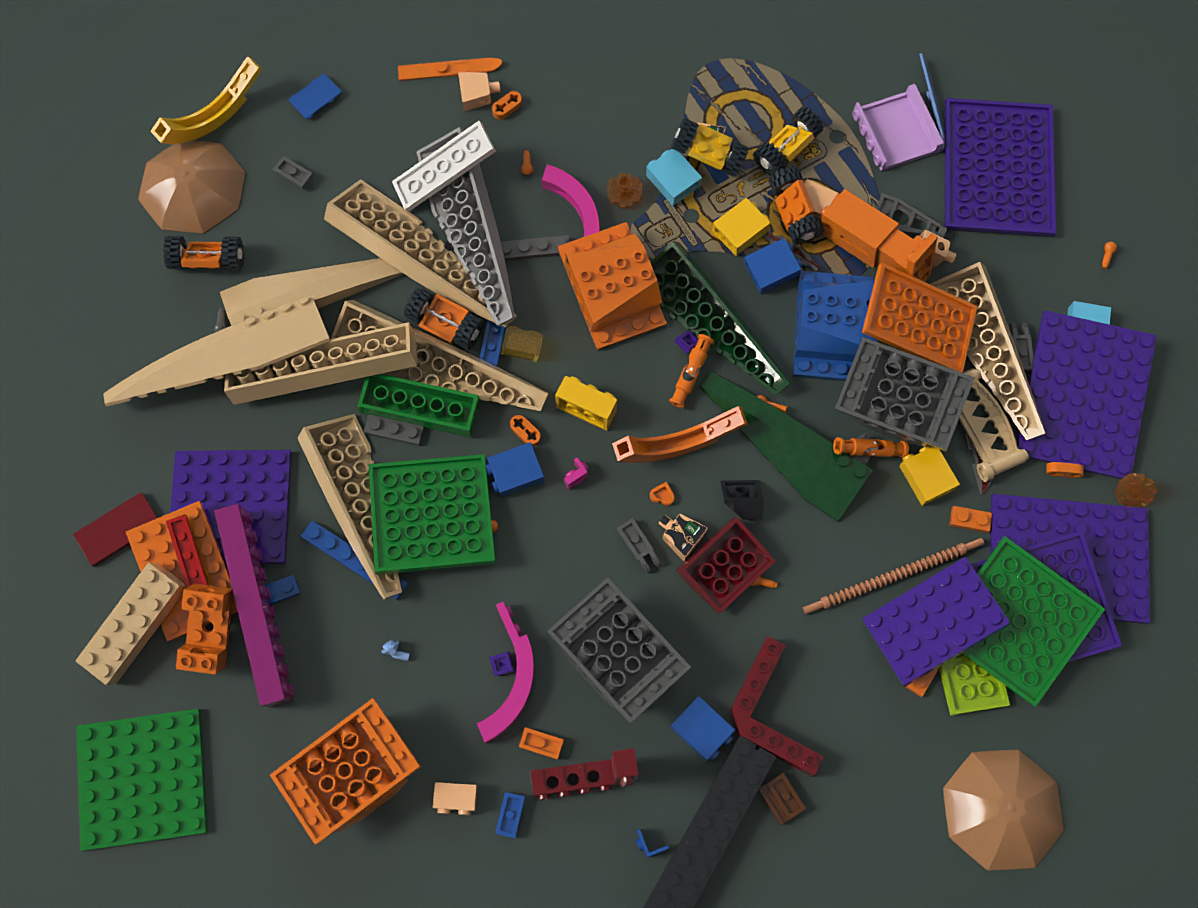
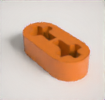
[492,91,522,120]
[510,415,541,447]
[1046,462,1084,478]

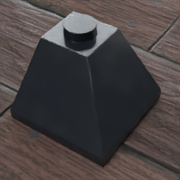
[721,480,763,521]

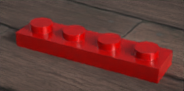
[166,514,209,587]

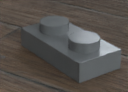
[273,156,314,190]

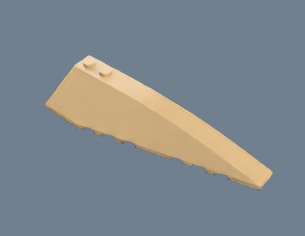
[298,414,402,599]

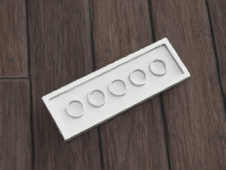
[392,121,496,212]

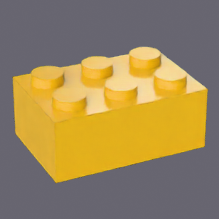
[555,376,617,431]

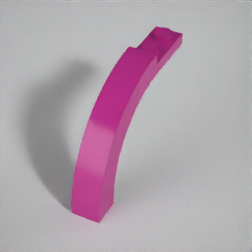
[542,164,599,237]
[477,602,534,744]

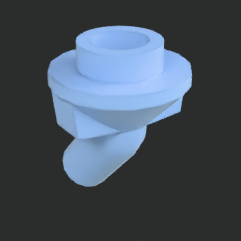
[381,640,409,661]

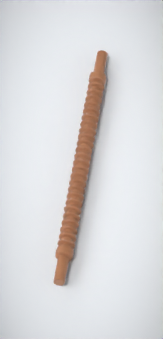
[803,538,984,615]

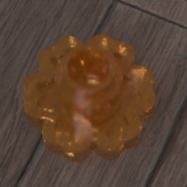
[607,173,643,209]
[1114,473,1157,507]

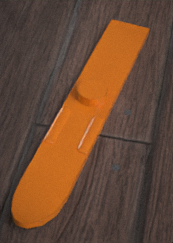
[398,58,502,81]

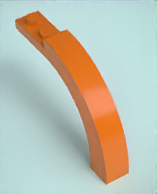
[612,406,748,463]

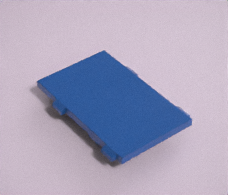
[288,73,342,120]

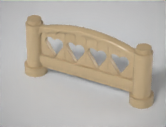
[959,368,1029,482]

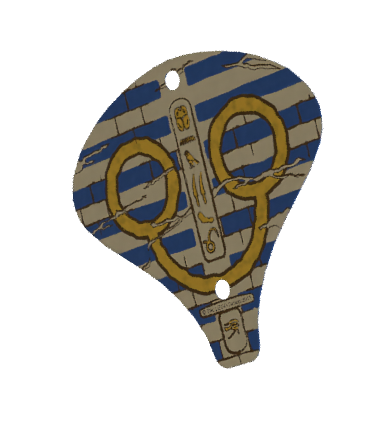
[631,58,879,276]

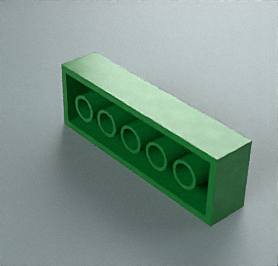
[357,374,480,438]

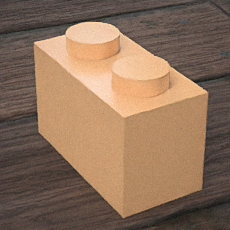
[433,782,478,815]

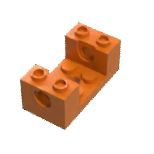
[176,583,233,675]

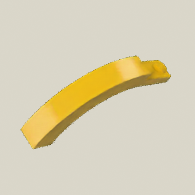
[151,57,263,144]

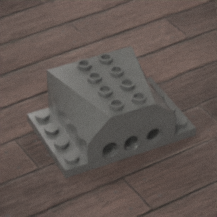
[834,337,975,451]
[547,577,691,724]

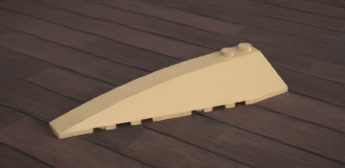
[220,258,404,326]
[930,262,1046,441]

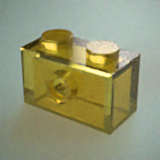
[500,326,543,362]

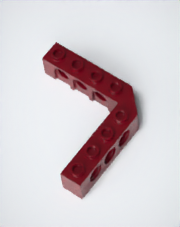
[729,636,824,777]
[530,748,638,800]

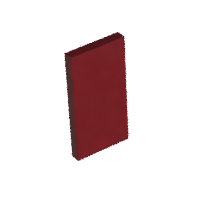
[73,492,158,567]

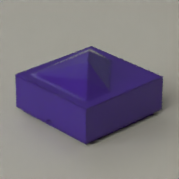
[675,330,698,354]
[489,651,515,676]

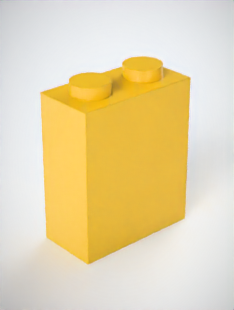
[712,198,771,256]
[899,445,960,506]

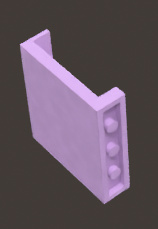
[853,84,944,171]

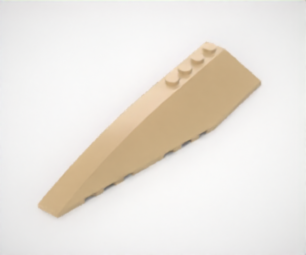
[103,295,330,407]
[331,300,549,411]

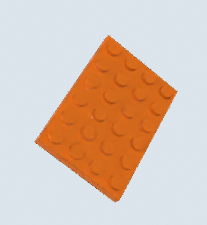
[862,263,977,373]
[126,501,238,641]

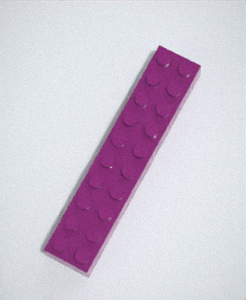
[214,504,294,708]

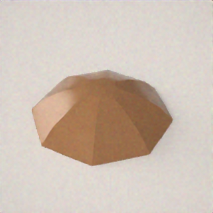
[138,140,246,234]
[943,750,1064,870]

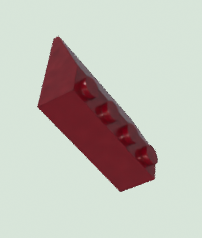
[675,517,776,614]

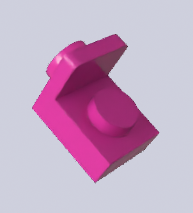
[564,458,589,490]

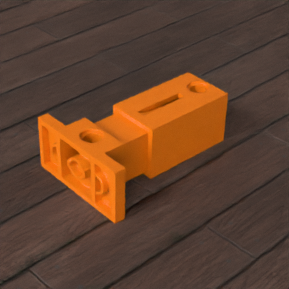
[821,189,938,282]

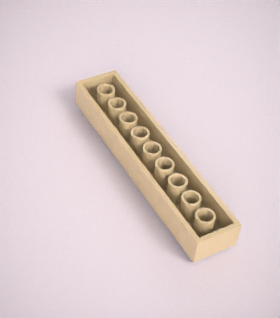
[224,322,417,405]

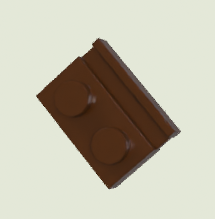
[758,773,806,825]

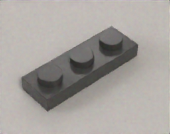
[363,414,424,446]

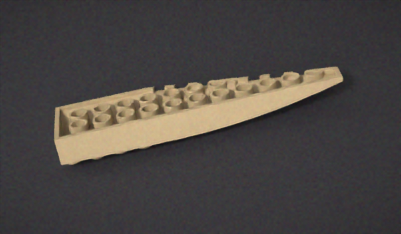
[324,179,517,327]

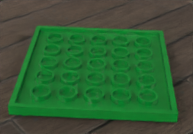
[369,454,495,575]
[962,536,1105,707]
[76,708,208,851]

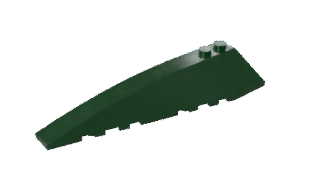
[650,241,790,395]
[700,371,873,522]

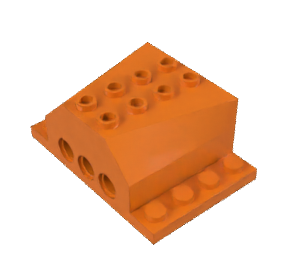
[557,222,667,350]
[270,698,421,845]

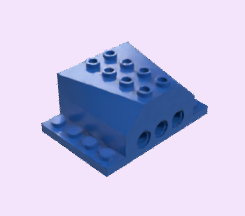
[793,271,877,381]

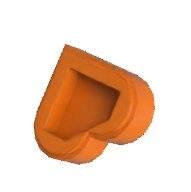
[650,482,675,506]

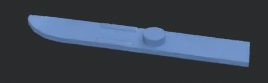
[919,53,946,151]

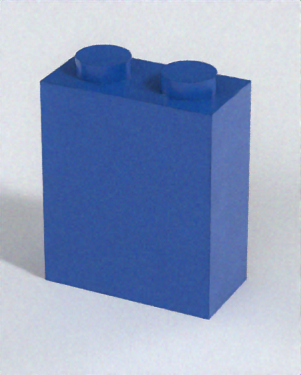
[744,238,802,294]
[485,442,544,498]
[670,696,734,762]

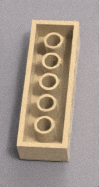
[76,562,187,685]

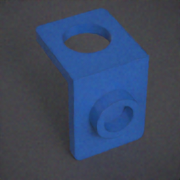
[636,829,669,857]

